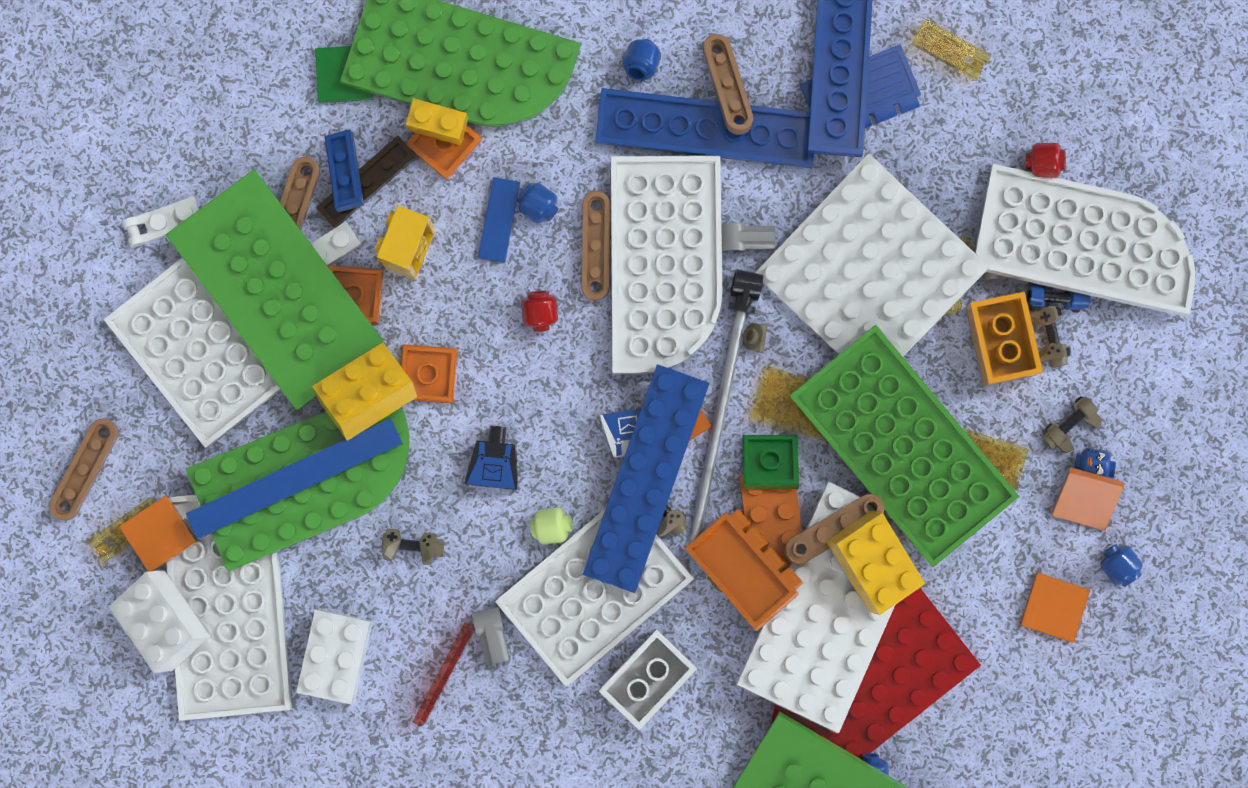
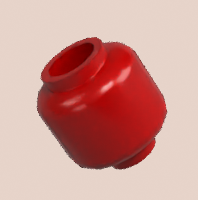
[1025,143,1066,178]
[521,290,558,332]

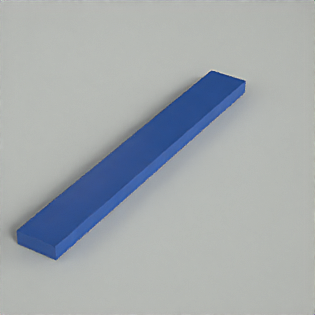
[186,418,403,540]

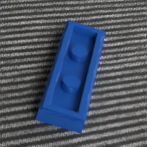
[324,129,364,212]
[478,177,520,263]

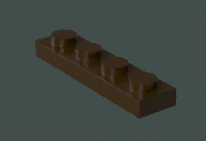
[316,136,417,228]

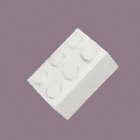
[109,570,210,673]
[296,609,373,705]
[598,629,697,730]

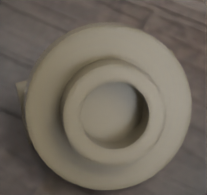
[743,323,767,353]

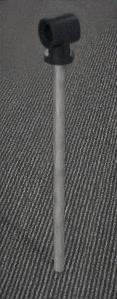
[689,269,763,541]

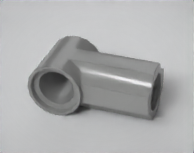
[721,223,775,253]
[472,606,510,666]

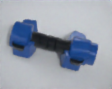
[1026,282,1091,313]

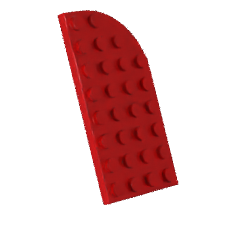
[771,588,981,759]

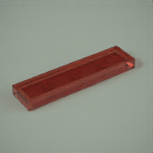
[413,622,475,727]

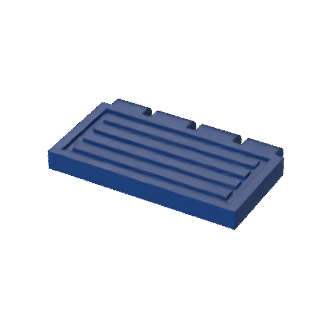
[799,44,921,128]

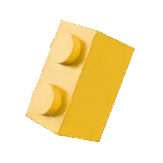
[406,98,468,146]

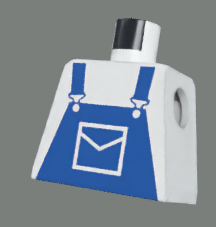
[600,409,641,458]

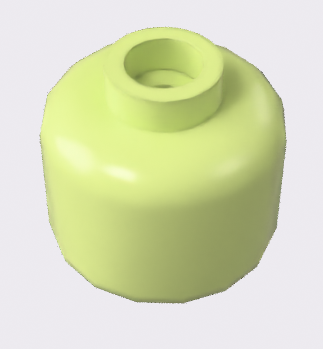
[530,507,573,545]

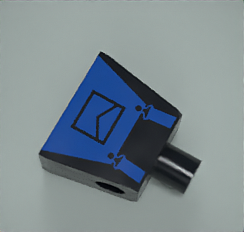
[465,426,519,490]

